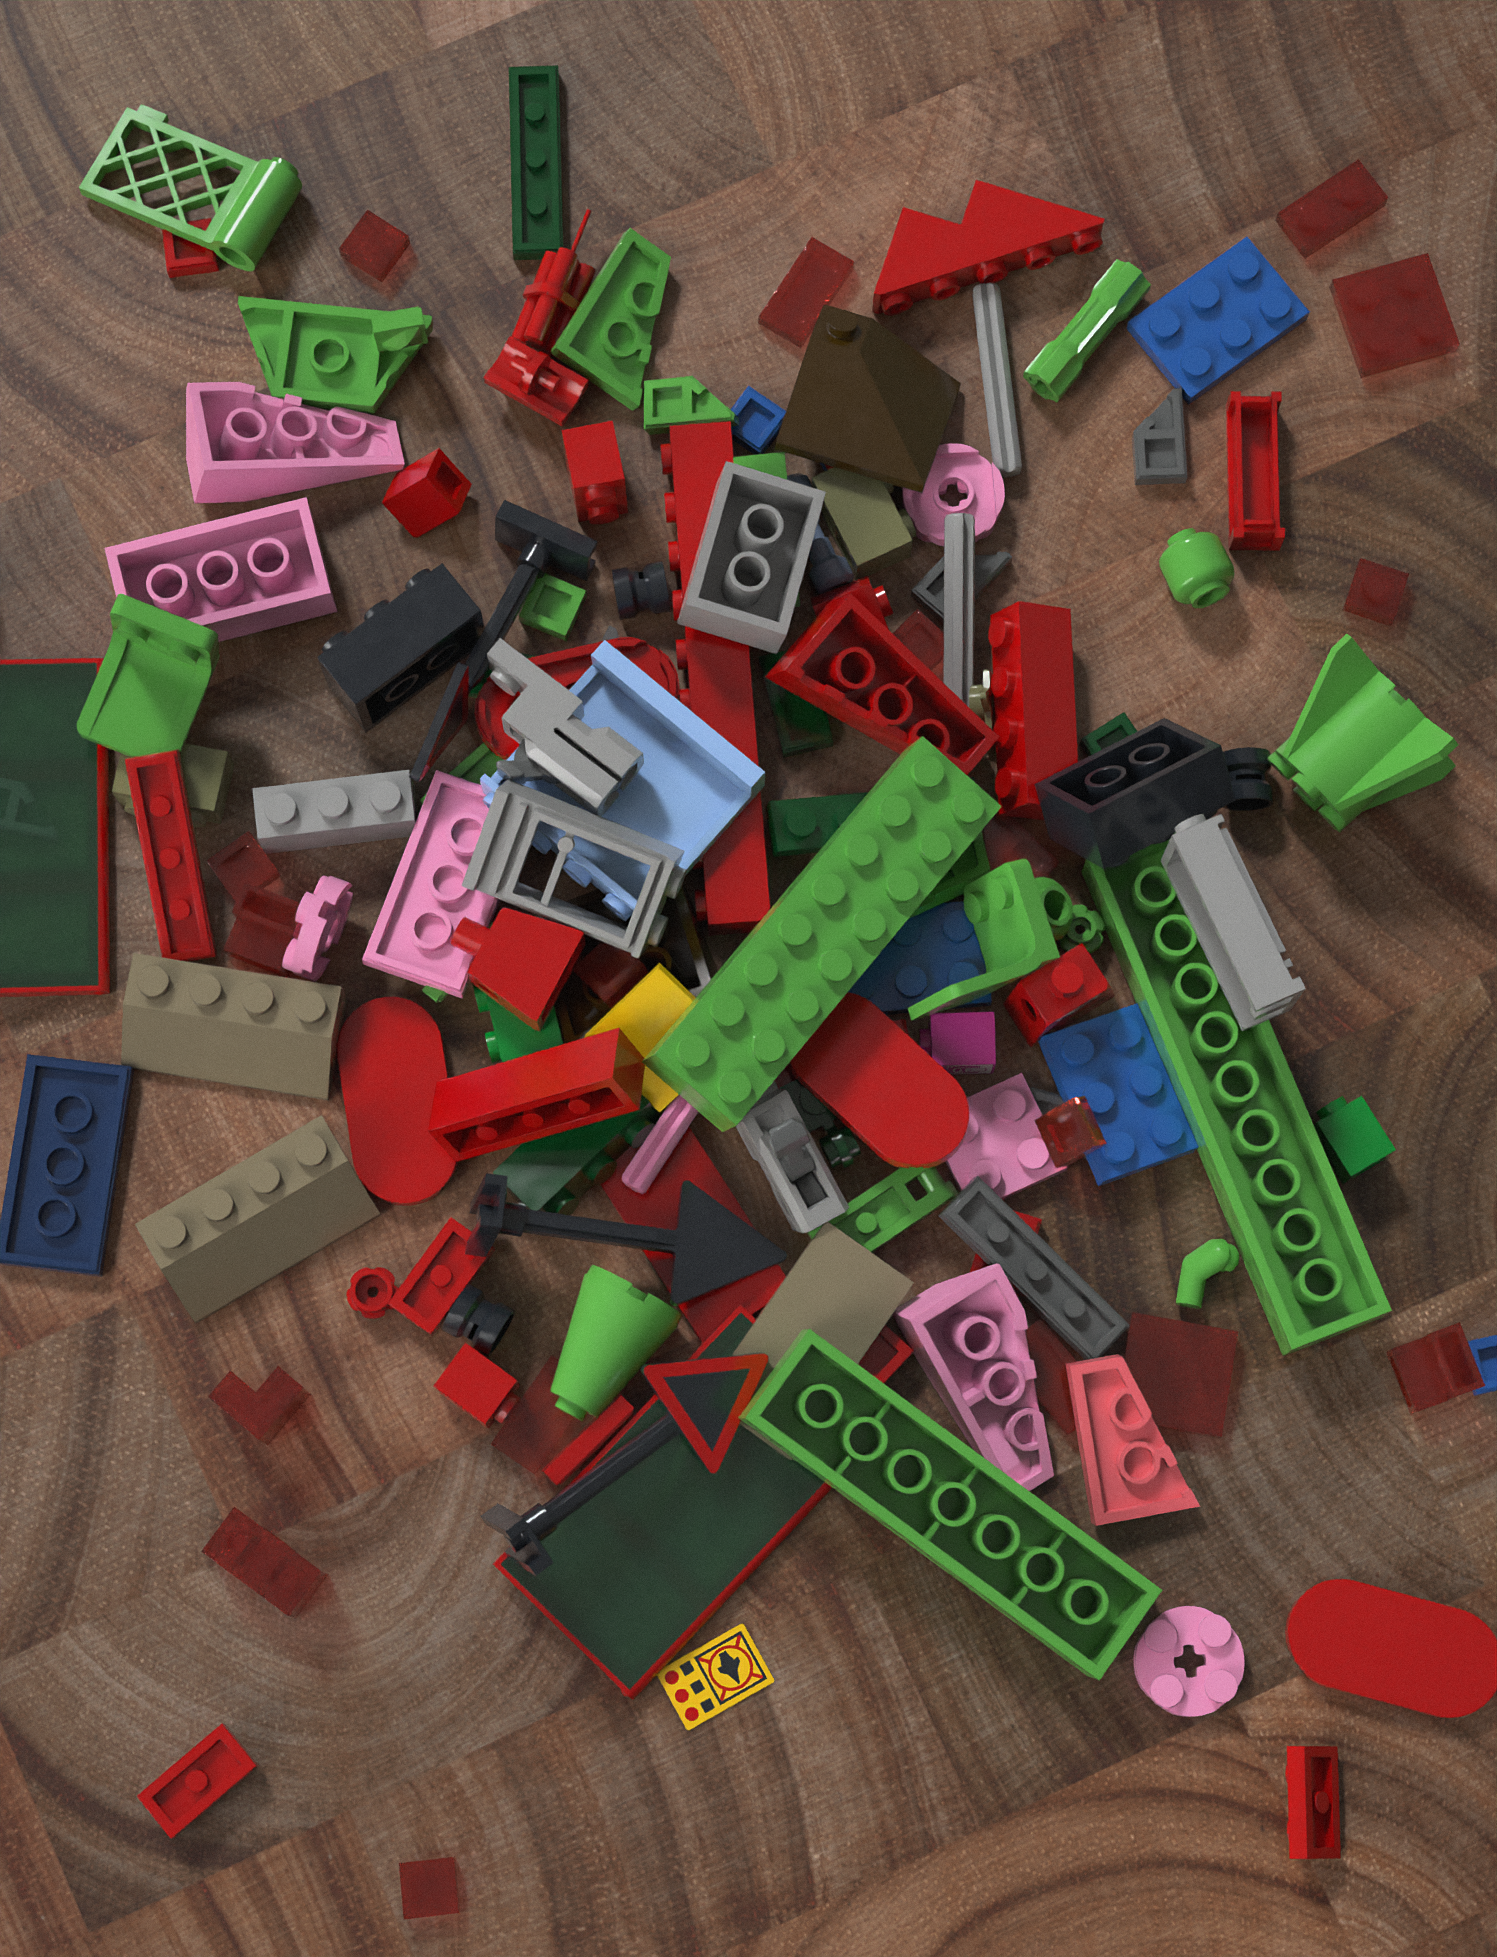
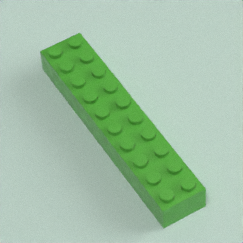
[1082,832,1392,1356]

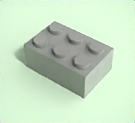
[677,461,826,654]

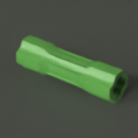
[1023,259,1151,403]

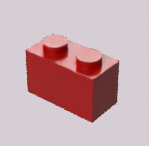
[562,420,628,524]

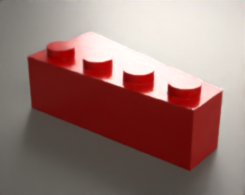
[765,593,999,775]

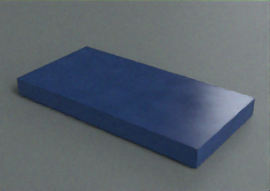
[0,1054,134,1277]

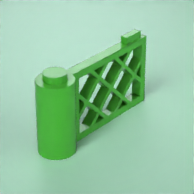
[79,104,302,271]

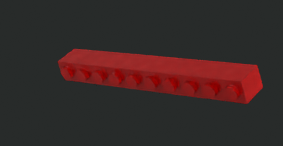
[660,421,770,936]

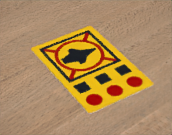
[657,1624,774,1730]

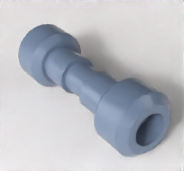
[787,473,854,594]

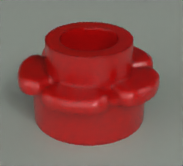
[346,1267,399,1319]

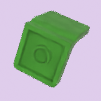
[77,594,220,757]
[907,859,1060,1021]

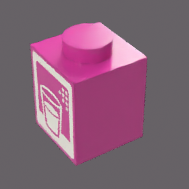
[919,1012,996,1075]

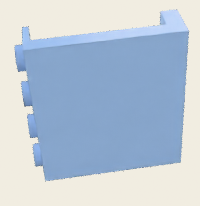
[480,640,765,921]

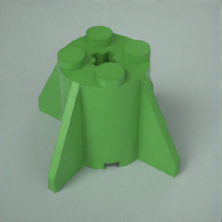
[1267,634,1459,833]

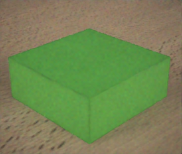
[519,573,587,642]

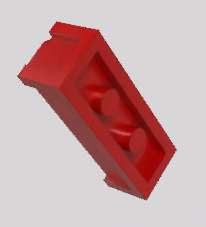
[1226,391,1285,551]

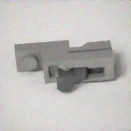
[487,638,644,816]
[736,1081,849,1233]

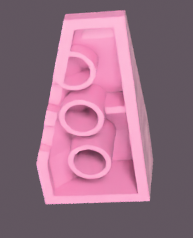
[186,382,405,503]
[892,1263,1054,1491]

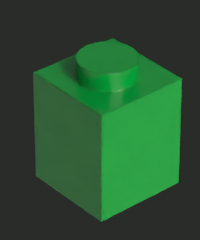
[1314,1096,1396,1184]

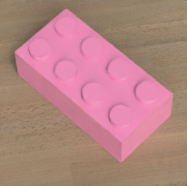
[105,497,337,642]

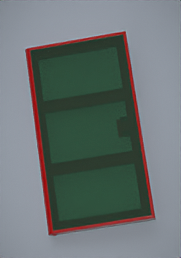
[0,658,110,997]
[492,1305,832,1700]

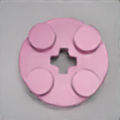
[902,444,1005,546]
[282,875,353,982]
[1134,1606,1245,1717]

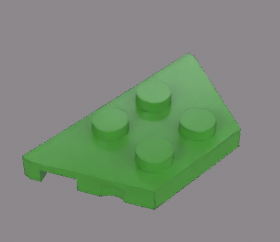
[238,296,434,414]

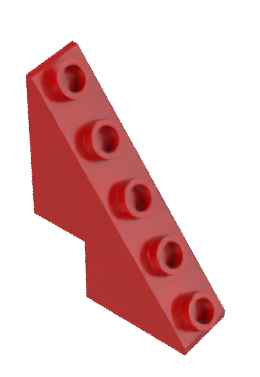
[872,180,1105,316]

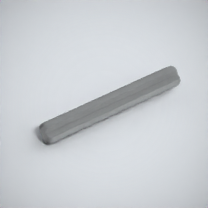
[972,283,1022,478]
[943,513,975,708]

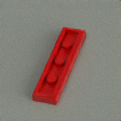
[125,749,217,962]

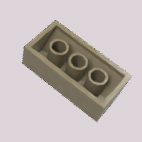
[121,953,348,1101]
[135,1115,380,1324]

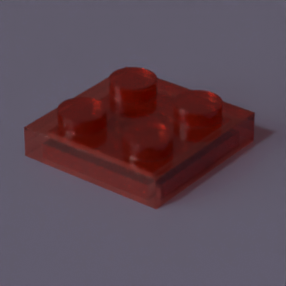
[1329,253,1460,378]

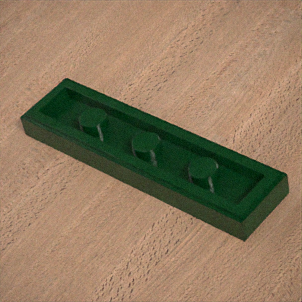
[509,65,564,260]

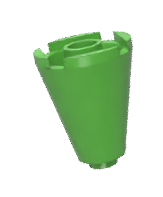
[550,1265,683,1422]

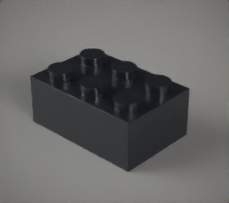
[317,563,485,733]
[1034,718,1235,869]

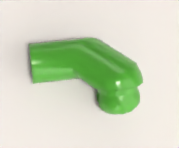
[1175,1239,1239,1309]

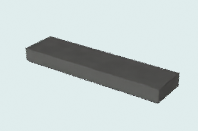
[938,1176,1130,1360]

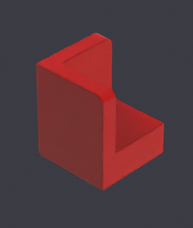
[382,448,472,538]

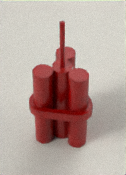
[511,209,596,358]

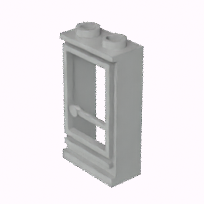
[462,779,687,959]
[1161,814,1306,1031]

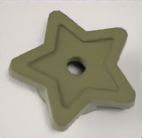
[969,669,995,730]

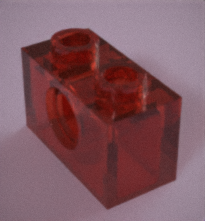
[201,1507,328,1619]

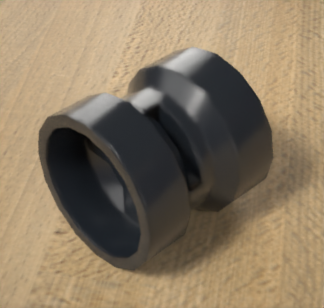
[611,561,671,620]
[1223,747,1273,811]
[442,1284,515,1357]

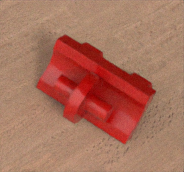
[483,336,589,427]

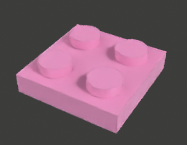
[946,1073,1068,1200]

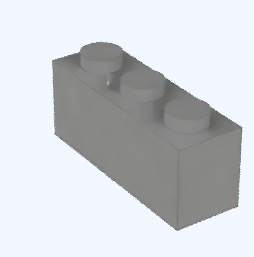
[252,770,418,854]

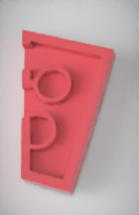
[1066,1354,1200,1526]

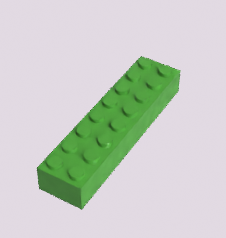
[642,736,1002,1132]
[738,1329,1162,1681]

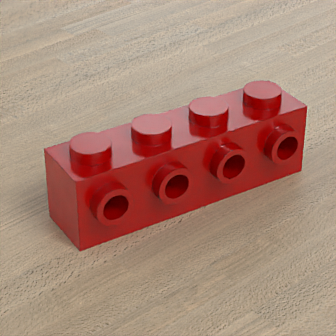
[988,601,1078,820]
[428,1028,645,1162]

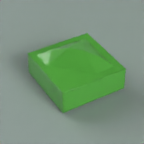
[371,307,428,352]

